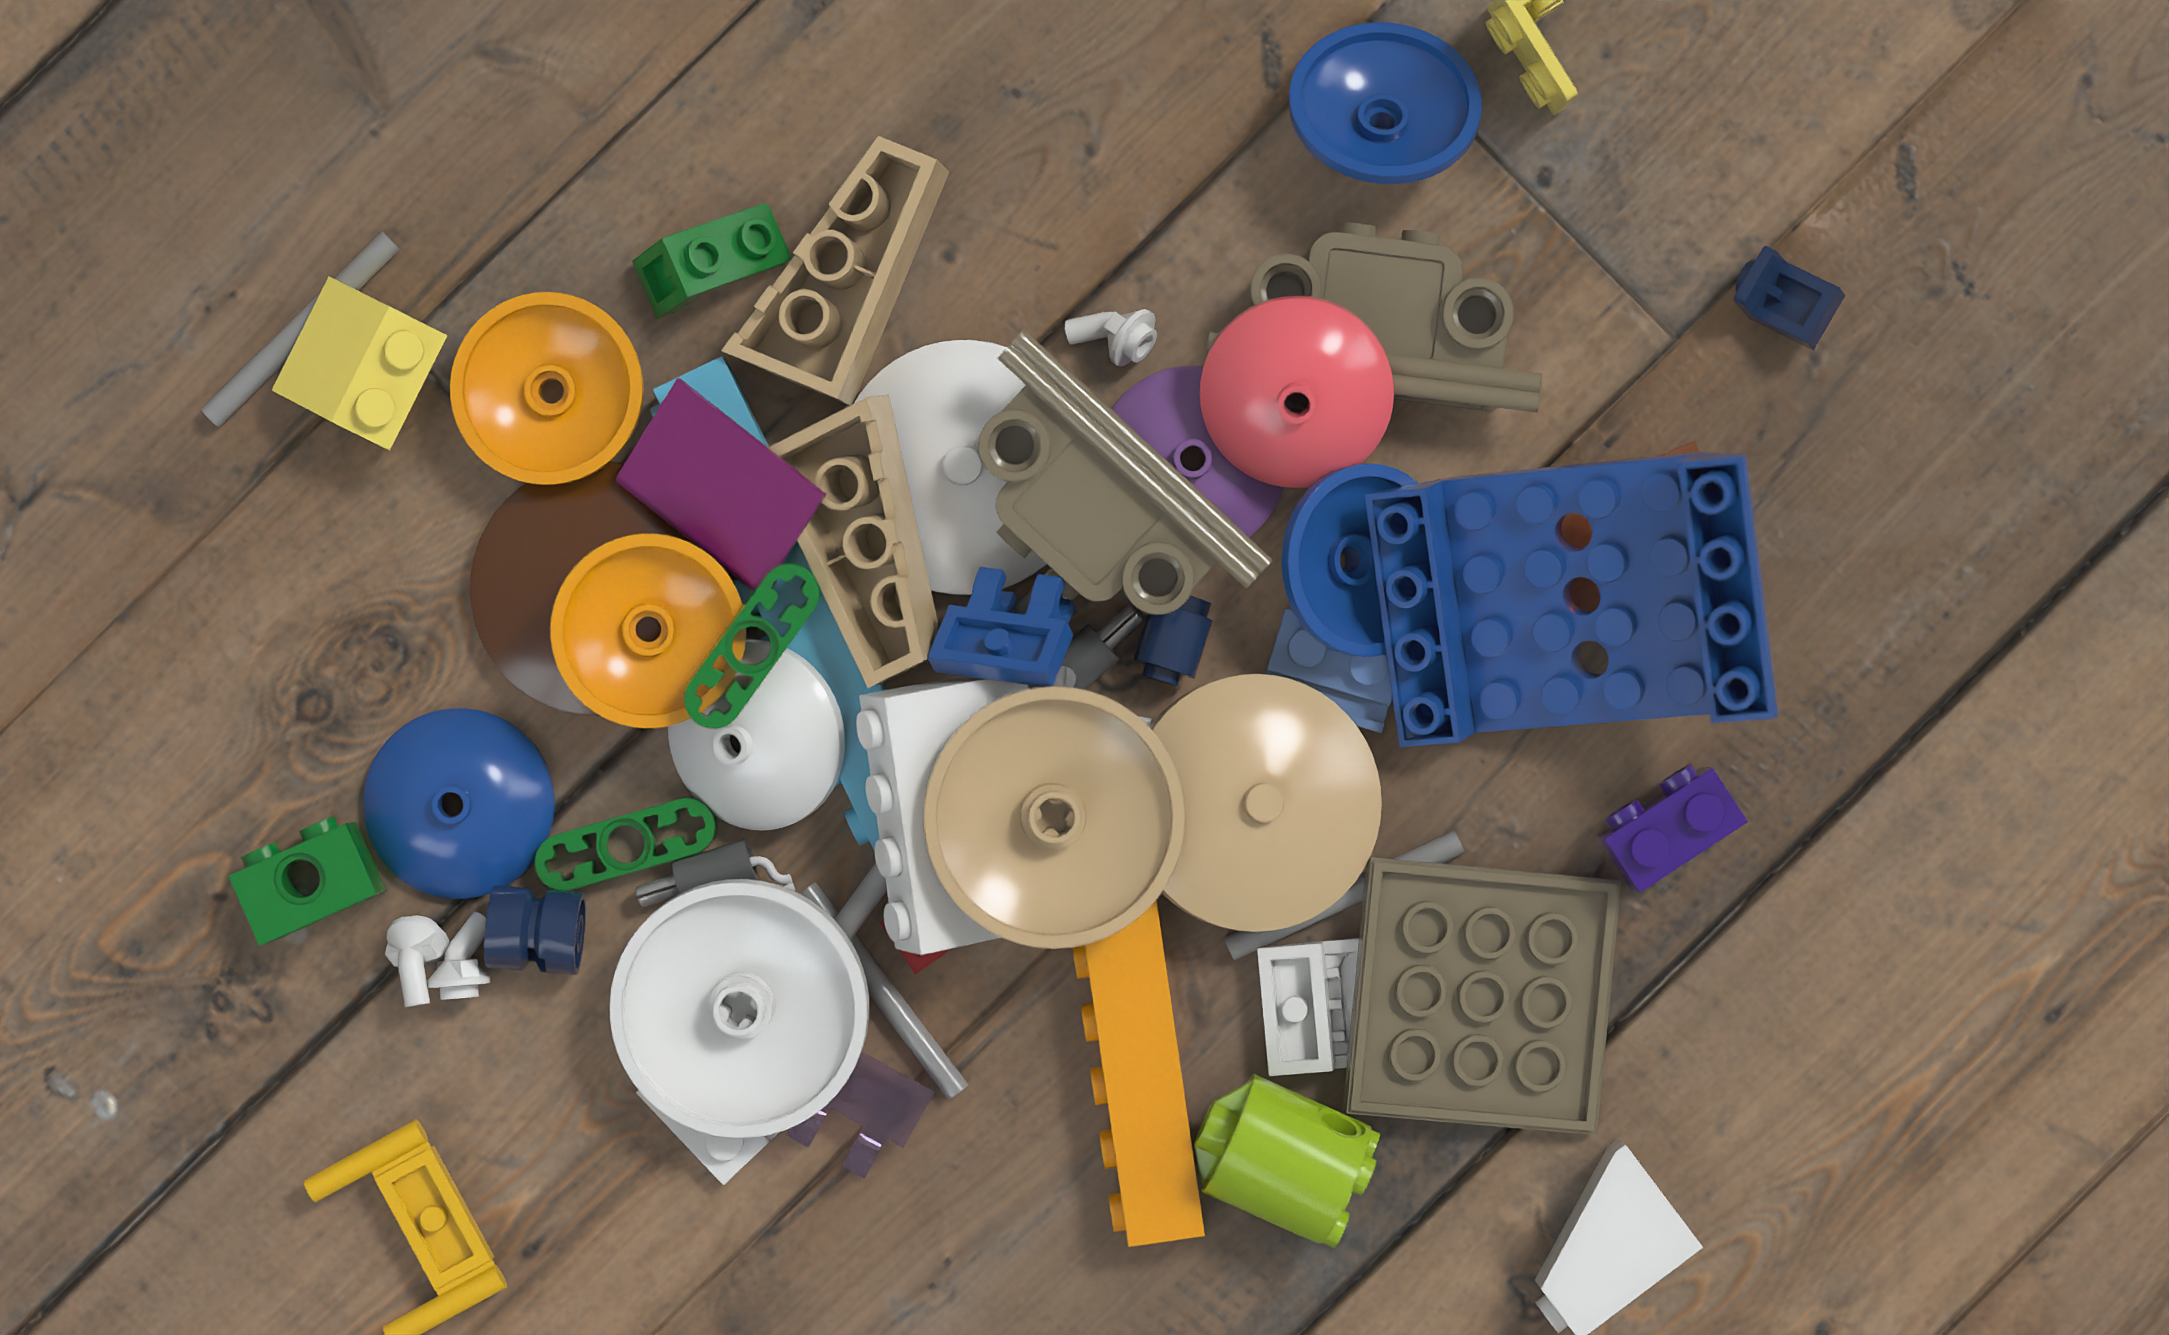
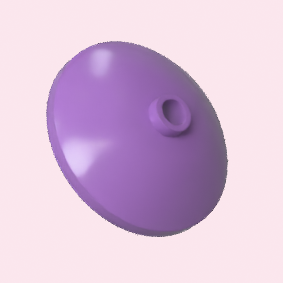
[1112,366,1284,537]

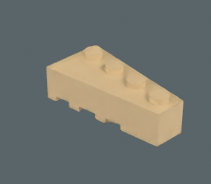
[721,136,949,406]
[768,394,939,688]

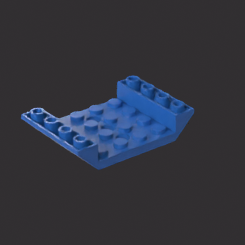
[1365,452,1778,747]

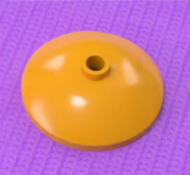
[450,292,644,485]
[551,534,746,728]

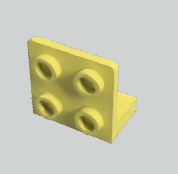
[1486,0,1578,116]

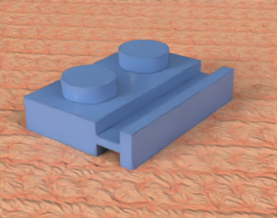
[1265,608,1392,733]

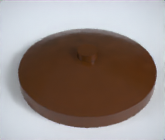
[470,462,725,716]

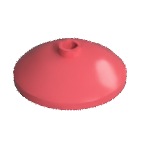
[1200,296,1394,488]

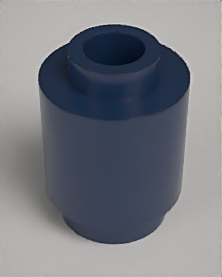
[1134,595,1213,687]

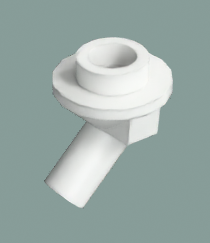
[1065,309,1157,367]
[427,912,491,1000]
[385,915,449,1007]

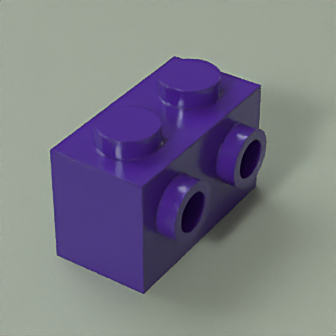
[1596,764,1748,893]

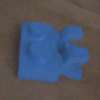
[927,567,1075,687]

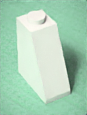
[1535,1138,1703,1335]

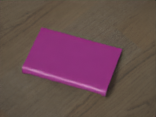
[616,378,827,591]

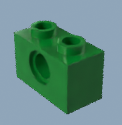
[228,816,387,946]

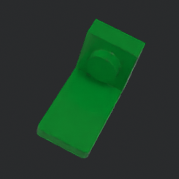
[632,203,791,319]

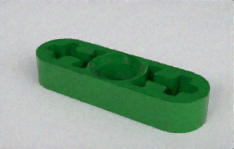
[683,562,819,729]
[535,797,718,891]

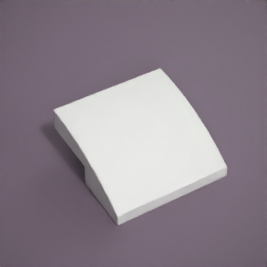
[1257,937,1359,1076]

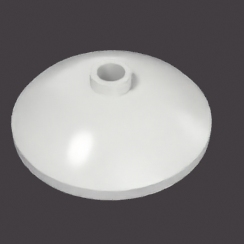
[668,640,845,831]

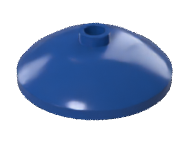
[1289,22,1482,184]
[1281,464,1418,657]
[363,708,555,899]

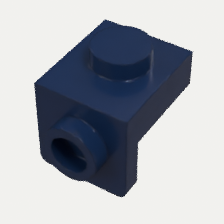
[1734,246,1846,350]

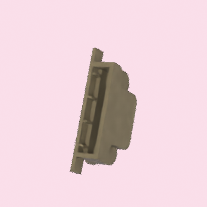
[1206,222,1542,413]
[978,330,1272,614]

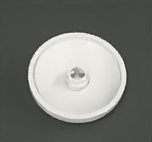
[854,340,1047,595]
[610,879,869,1138]

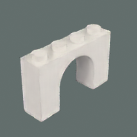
[856,676,1028,955]

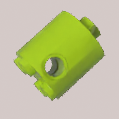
[1194,1074,1380,1248]

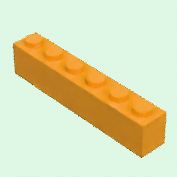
[1073,900,1205,1247]

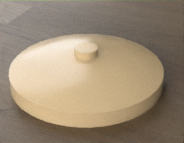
[1150,674,1382,932]
[923,686,1185,949]

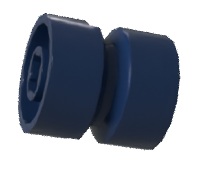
[484,885,586,975]

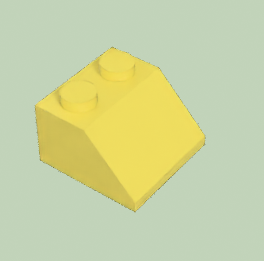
[272,276,448,451]

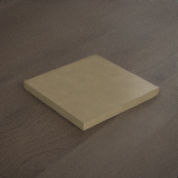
[1342,857,1621,1135]

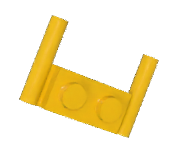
[303,1119,507,1335]

